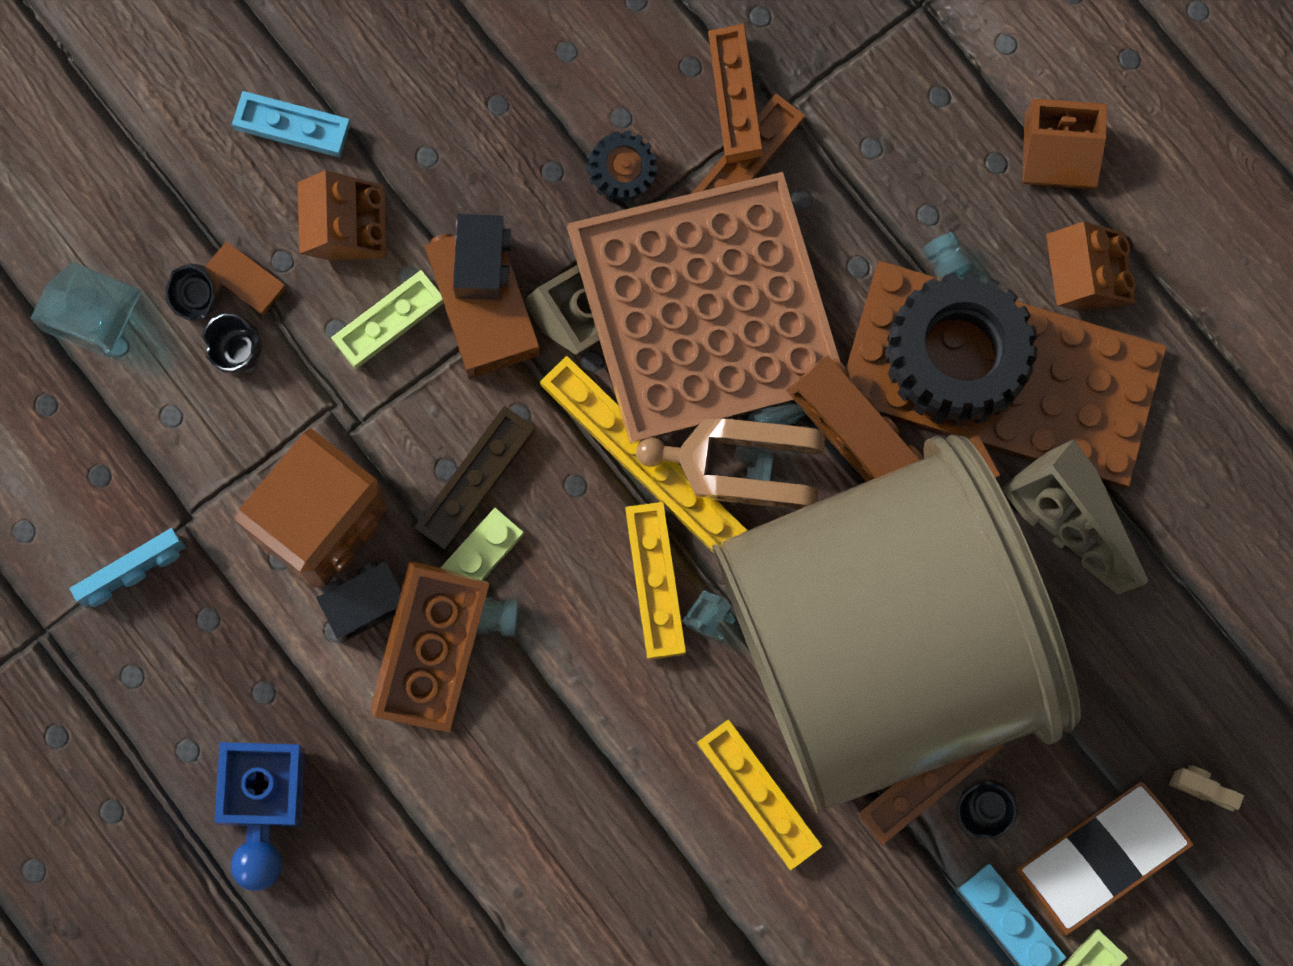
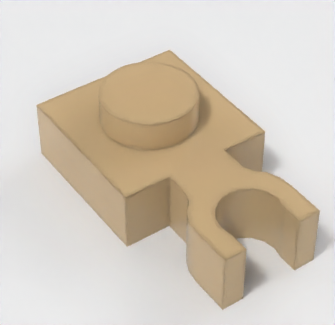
[1169,765,1244,811]

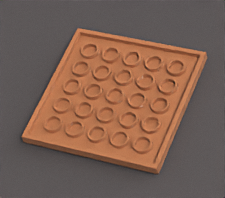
[567,172,840,444]

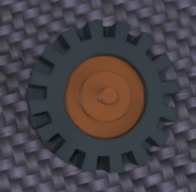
[586,131,658,202]

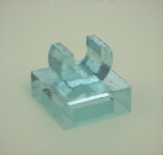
[682,591,735,640]

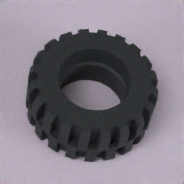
[885,273,1038,426]

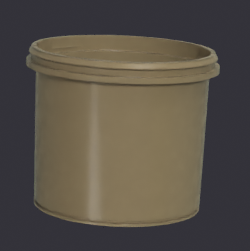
[712,435,1081,813]

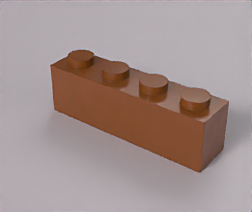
[786,355,924,482]

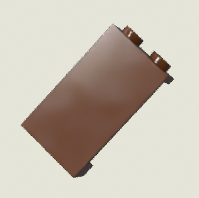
[424,233,540,379]

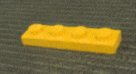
[625,502,686,660]
[697,719,822,871]

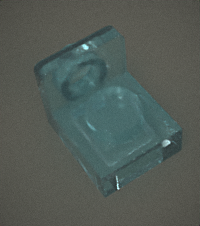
[734,446,774,481]

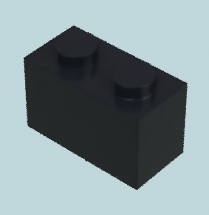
[453,214,512,300]
[316,561,401,644]

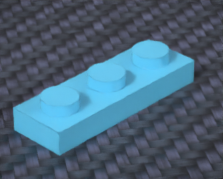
[232,91,351,158]
[69,528,186,607]
[958,864,1066,966]

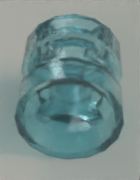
[922,232,972,282]
[476,596,519,637]

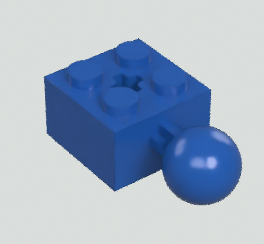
[214,742,306,891]

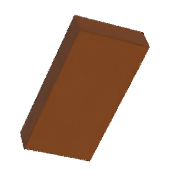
[206,241,287,317]

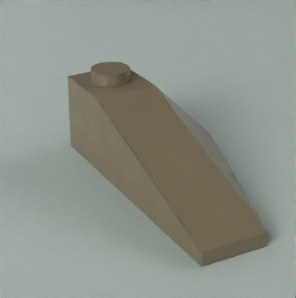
[523,265,599,355]
[1001,439,1148,595]

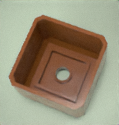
[234,428,387,588]

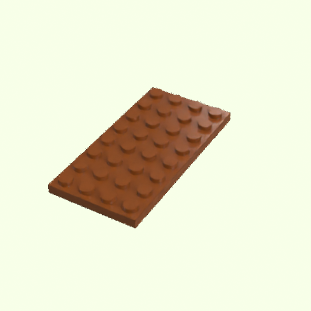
[846,260,1166,489]

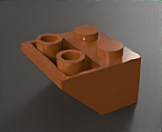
[1022,98,1107,189]
[298,170,387,260]
[1046,221,1136,311]

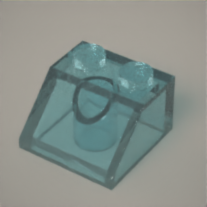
[30,262,141,358]

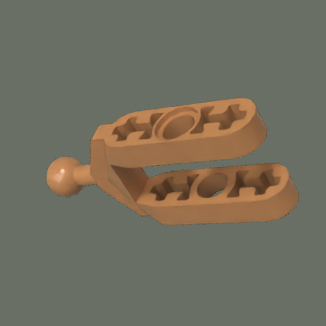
[636,418,826,510]

